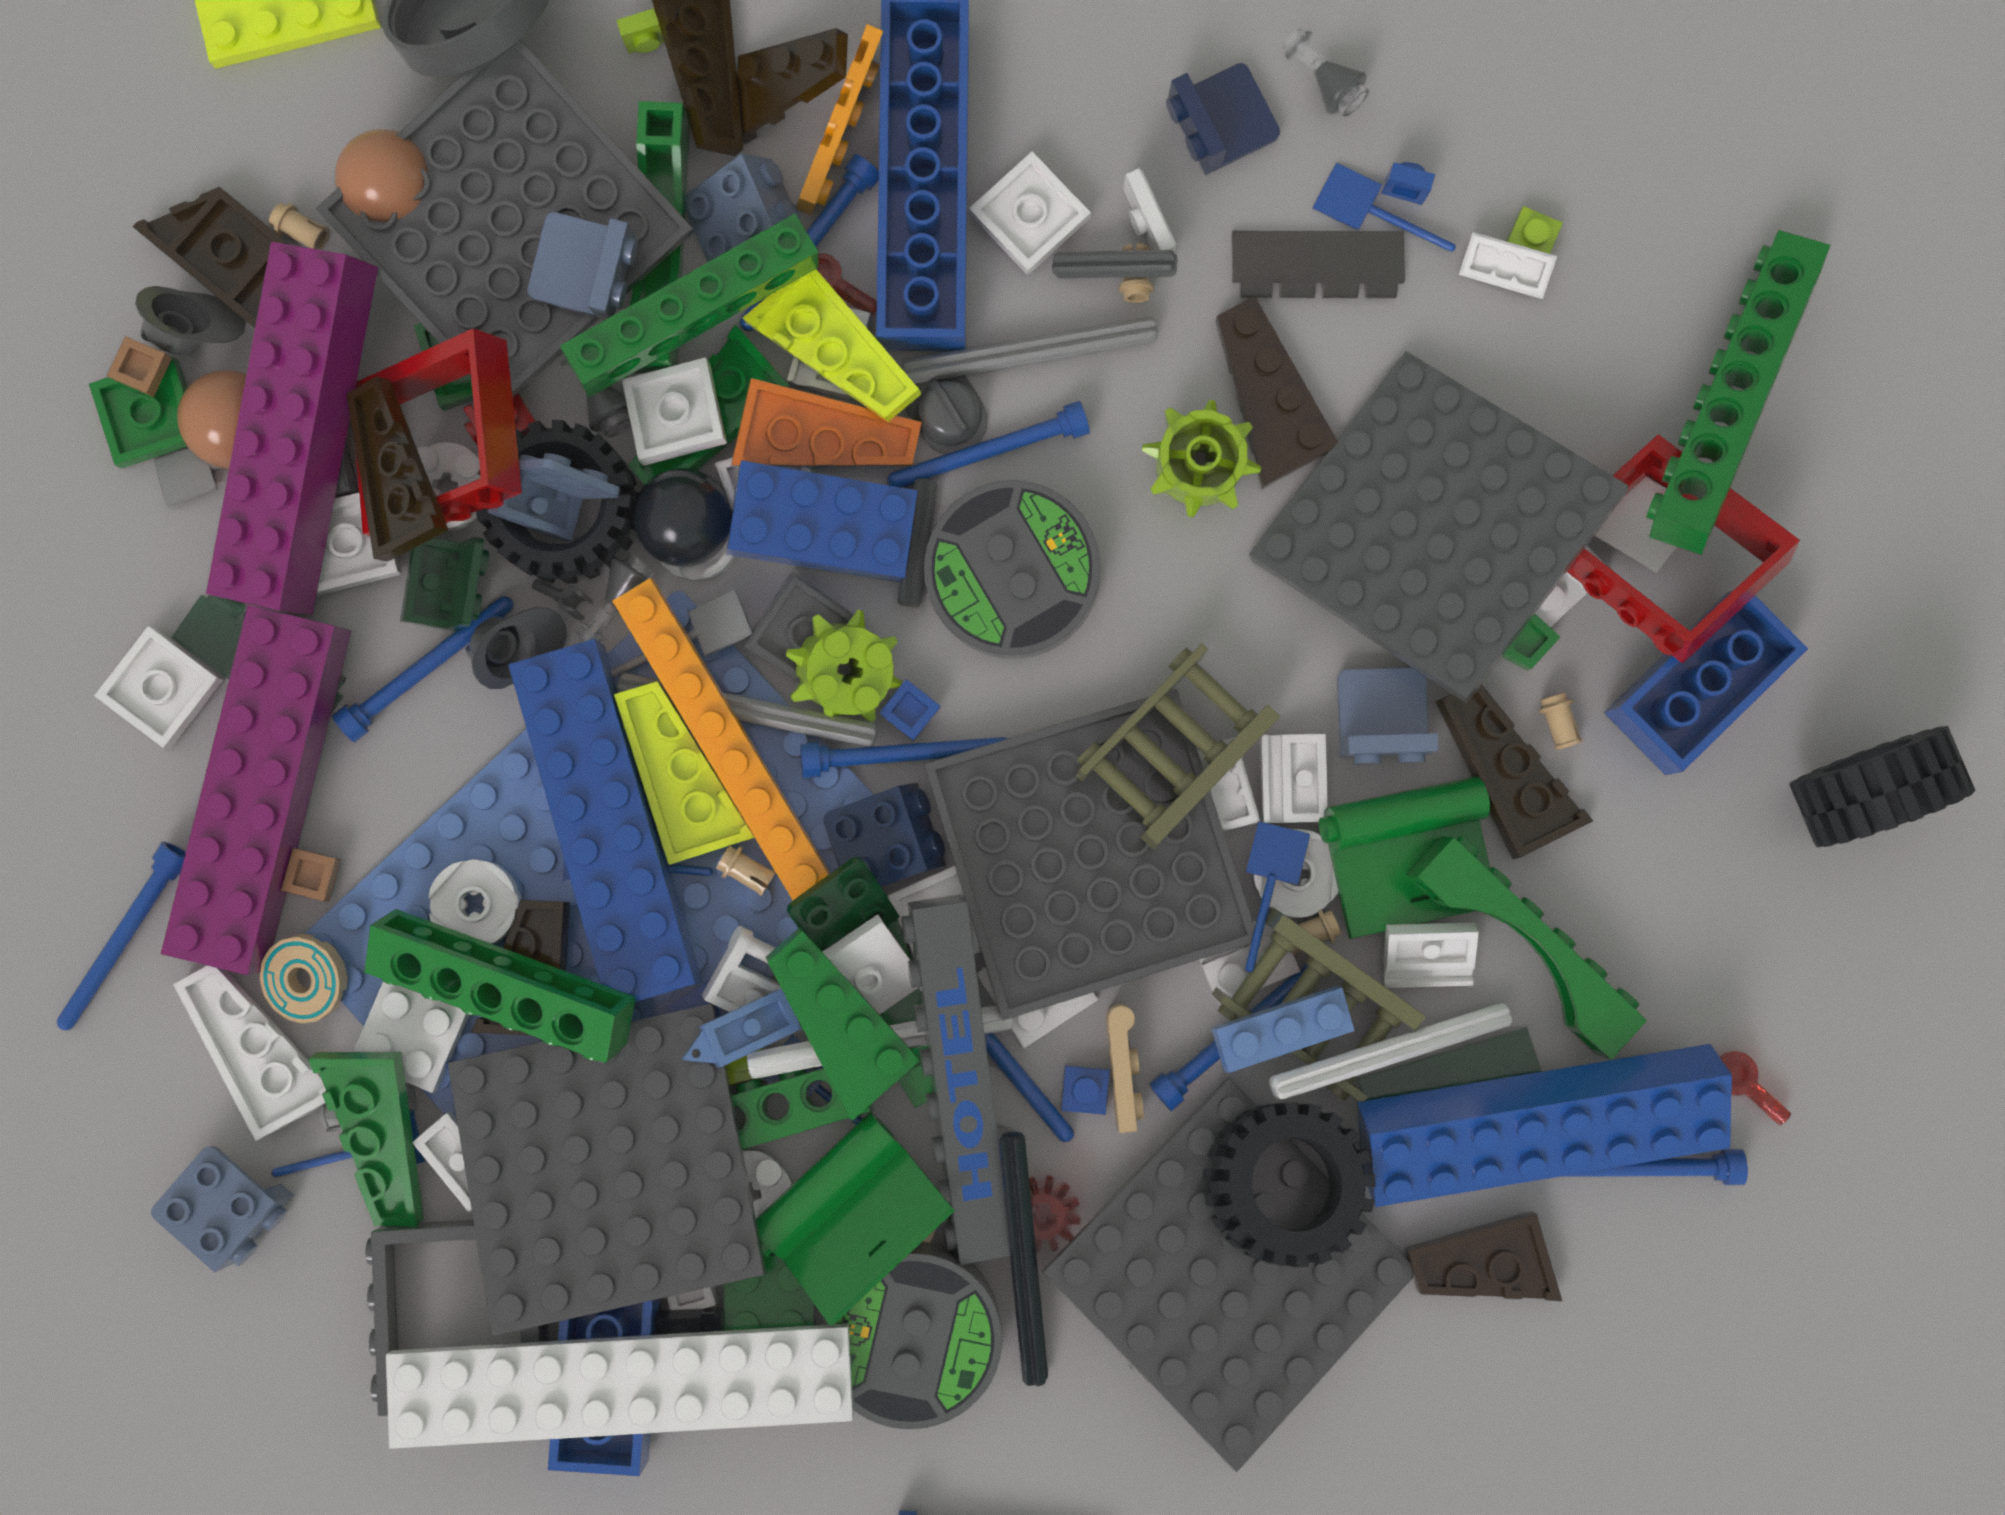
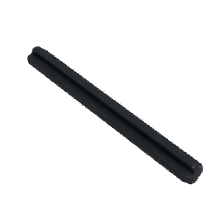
[998,1131,1048,1387]

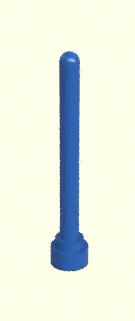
[740,154,879,331]
[887,400,1090,488]
[332,596,514,743]
[800,737,1008,778]
[57,841,186,1030]
[1149,964,1309,1111]
[985,1033,1074,1142]
[1560,1149,1748,1185]

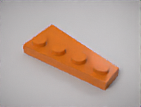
[731,378,922,466]

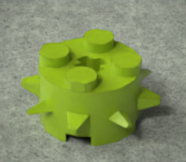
[1142,400,1261,518]
[786,609,902,723]

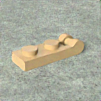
[1106,1003,1144,1133]

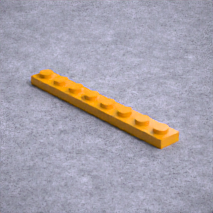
[612,578,831,900]

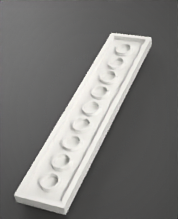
[386,1323,854,1449]

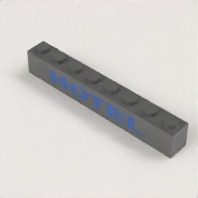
[901,894,1010,1265]

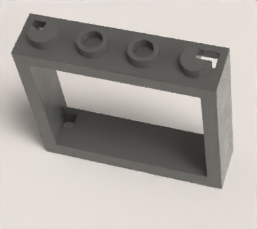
[365,1220,549,1416]

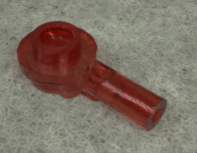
[817,253,877,315]
[1719,1051,1791,1125]

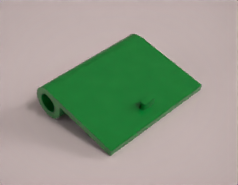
[1319,776,1490,939]
[756,1112,955,1326]

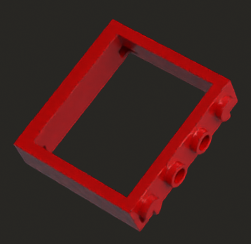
[355,329,522,536]
[1567,434,1800,664]

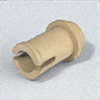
[269,203,330,250]
[1119,243,1154,303]
[1539,692,1583,750]
[716,846,776,896]
[1292,910,1342,956]

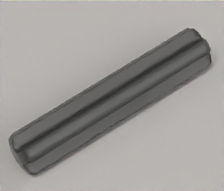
[1052,250,1178,278]
[897,479,937,607]

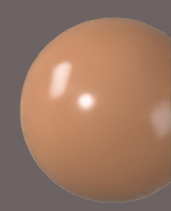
[335,129,428,222]
[177,370,246,469]

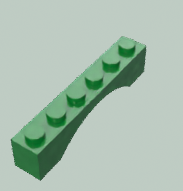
[630,101,690,373]
[1406,836,1647,1060]

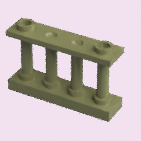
[1076,643,1281,849]
[1211,907,1426,1102]

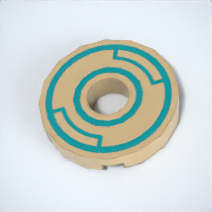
[259,933,348,1024]

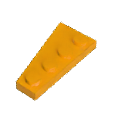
[796,24,883,216]

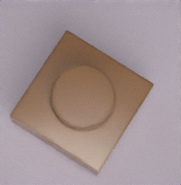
[107,336,172,397]
[281,848,341,902]

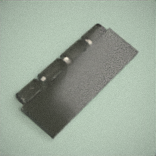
[1231,230,1405,299]

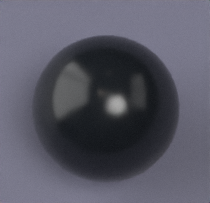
[633,468,732,567]

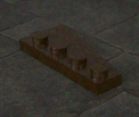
[652,0,743,156]
[1215,296,1338,489]
[347,376,449,562]
[1435,684,1593,859]

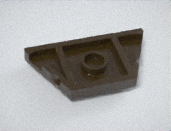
[132,186,289,328]

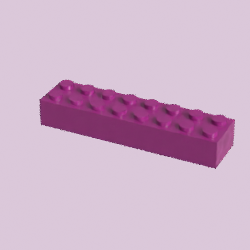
[206,242,378,615]
[160,605,352,975]

